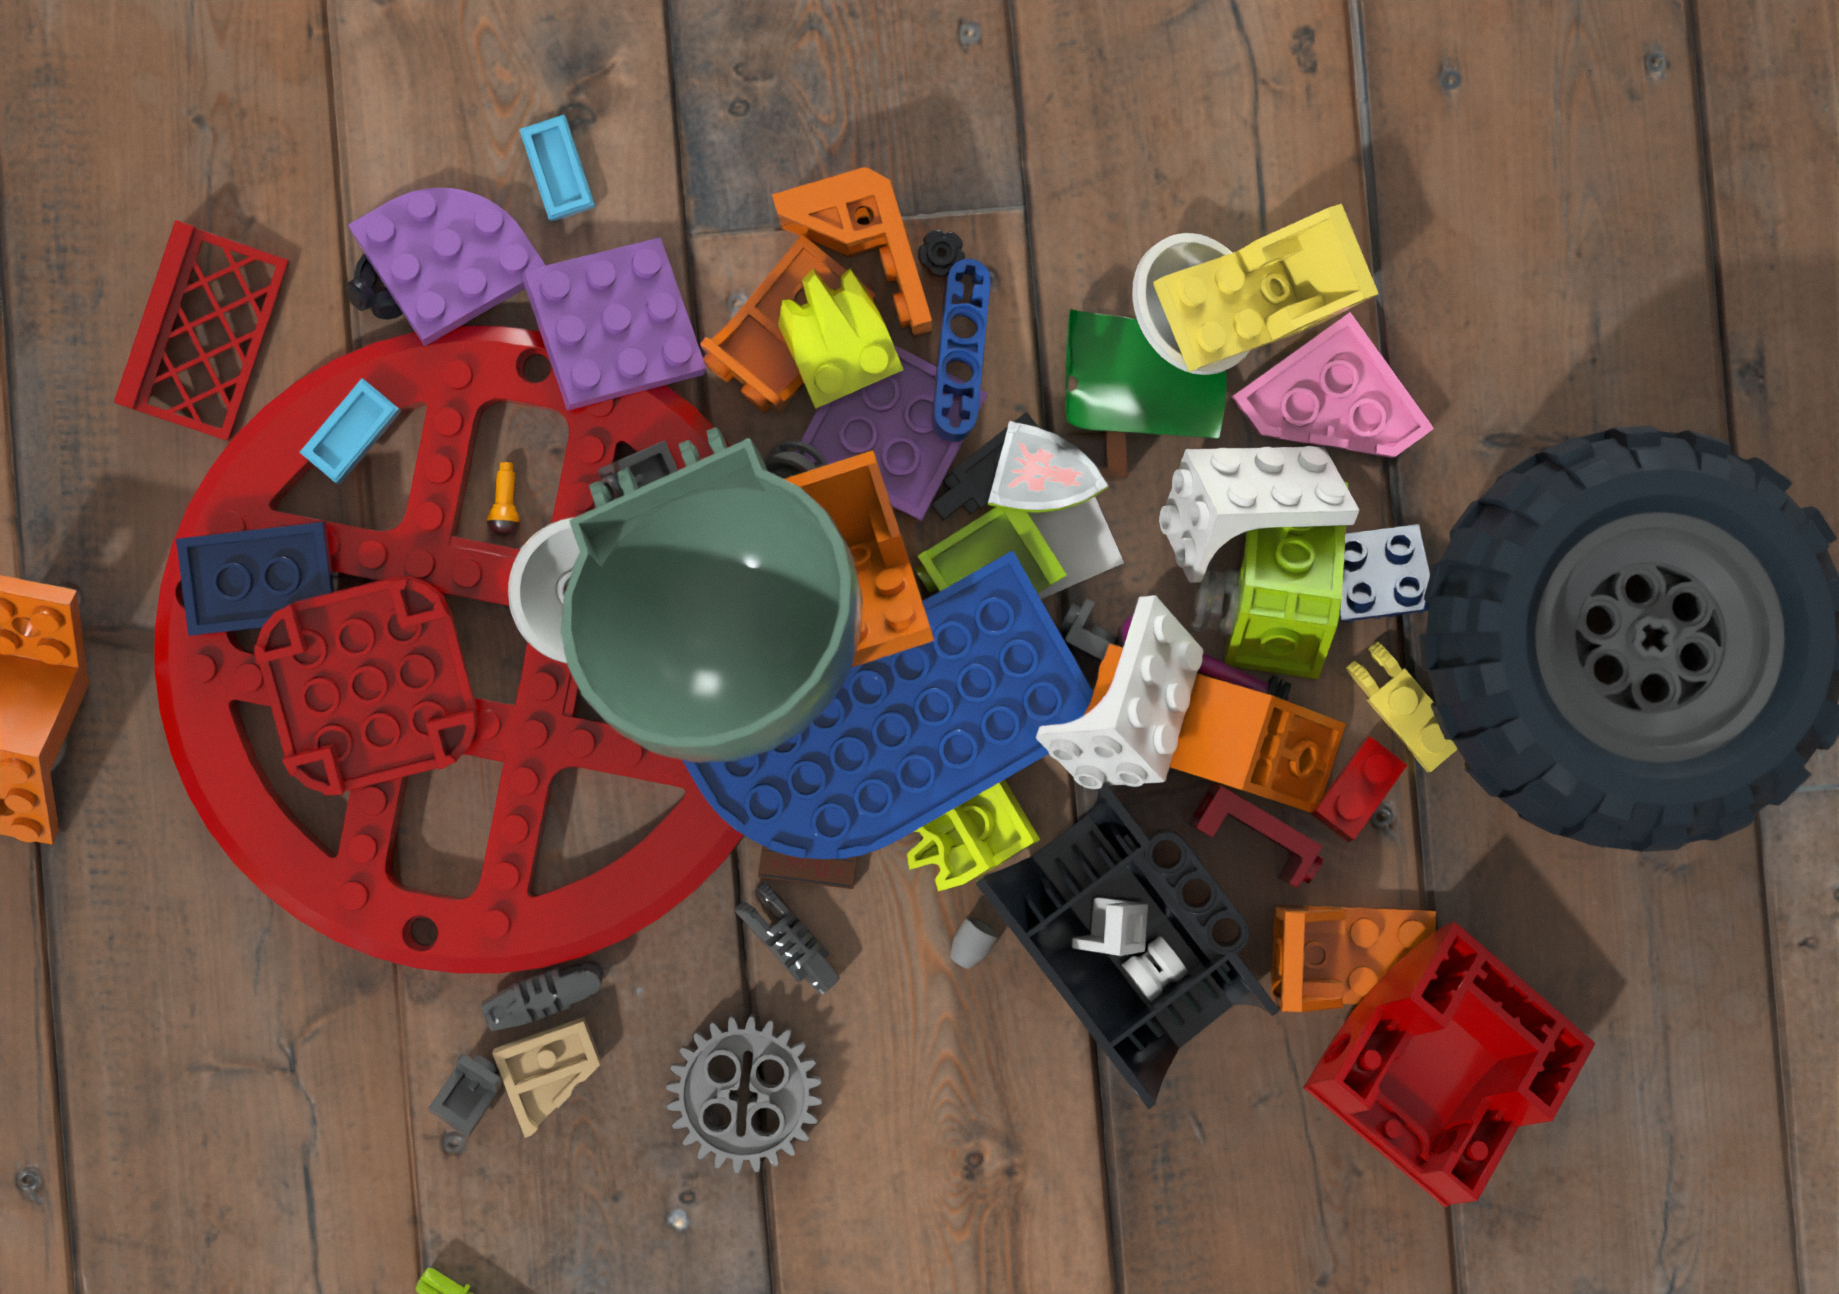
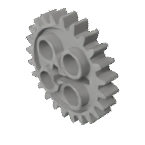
[666,1014,823,1173]

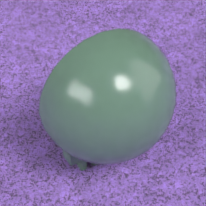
[561,427,862,763]

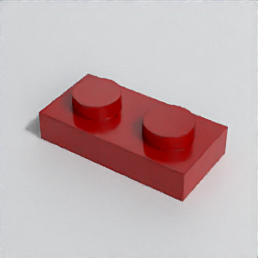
[1311,736,1407,843]

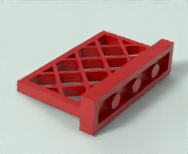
[113,220,289,441]

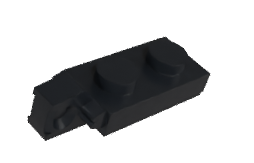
[931,412,1039,521]

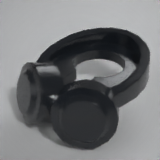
[346,254,403,320]

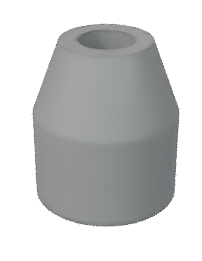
[950,916,999,969]

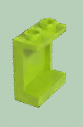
[915,507,1067,594]

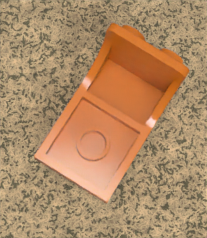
[700,234,876,415]

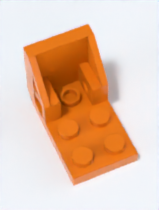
[772,167,932,338]
[784,450,935,668]
[1270,905,1436,1012]

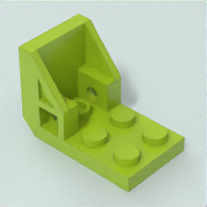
[1224,482,1348,679]

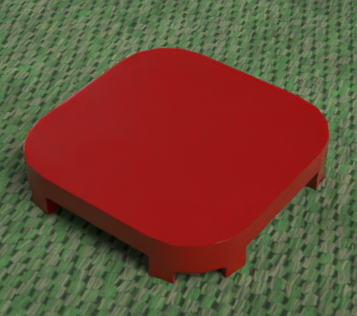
[254,576,478,796]

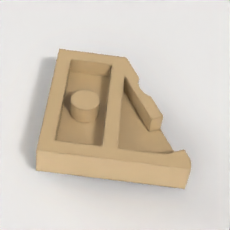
[492,1016,601,1138]

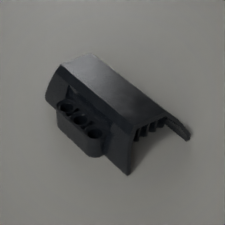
[975,783,1280,1109]

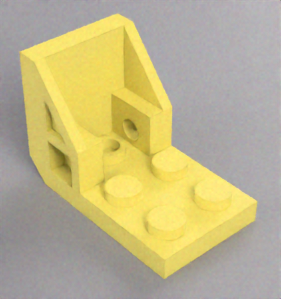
[1153,203,1379,372]

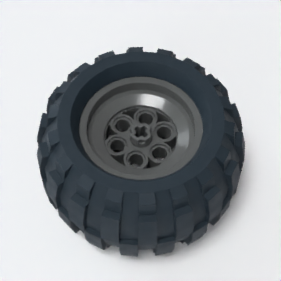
[1419,425,1839,852]

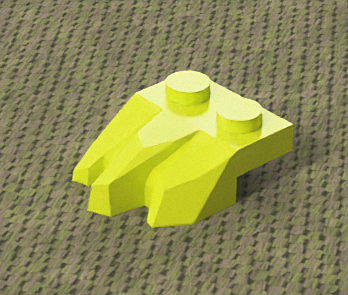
[778,268,904,409]
[907,779,1040,892]

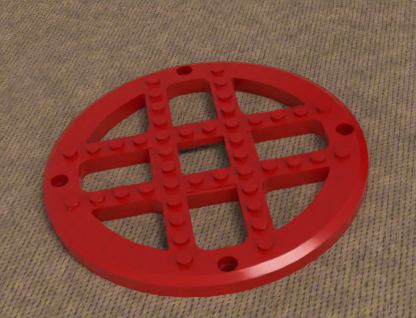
[154,326,744,974]

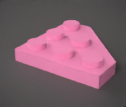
[1231,312,1434,458]

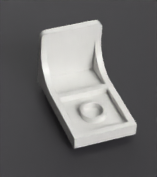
[1159,446,1360,583]
[1036,595,1204,789]

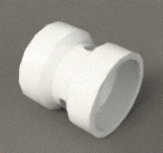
[1122,935,1189,1003]

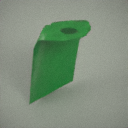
[1066,309,1227,439]

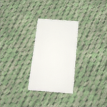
[1027,496,1124,599]

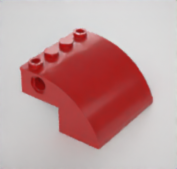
[1303,921,1596,1207]

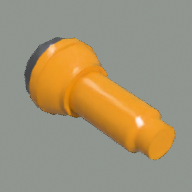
[486,462,520,536]

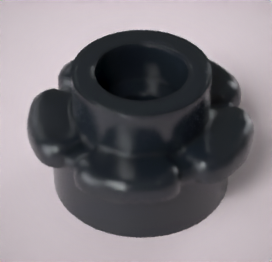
[918,230,965,277]

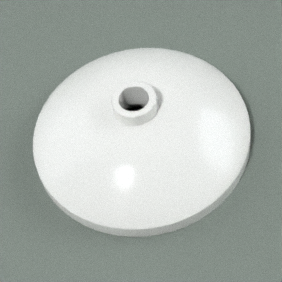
[1132,233,1250,375]
[508,518,580,663]

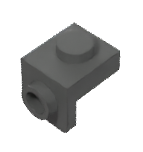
[428,1054,502,1137]

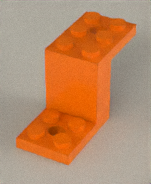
[0,575,89,845]
[1084,644,1346,813]

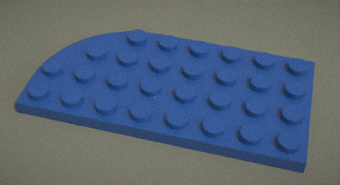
[682,550,1093,859]

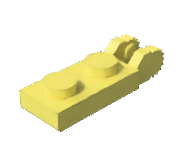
[1346,642,1457,773]

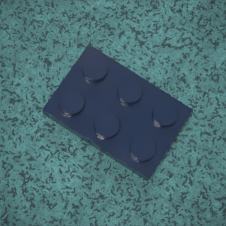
[176,522,334,636]

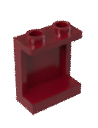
[1187,783,1323,888]

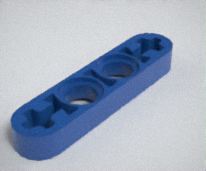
[931,259,991,442]

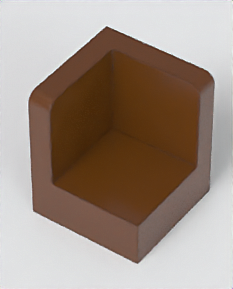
[1066,431,1127,481]

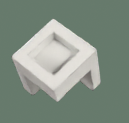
[1072,897,1148,956]

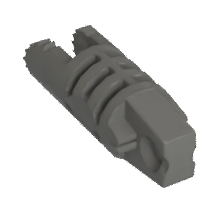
[734,881,840,994]
[481,960,603,1031]

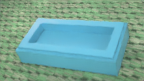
[519,114,596,222]
[300,378,402,485]

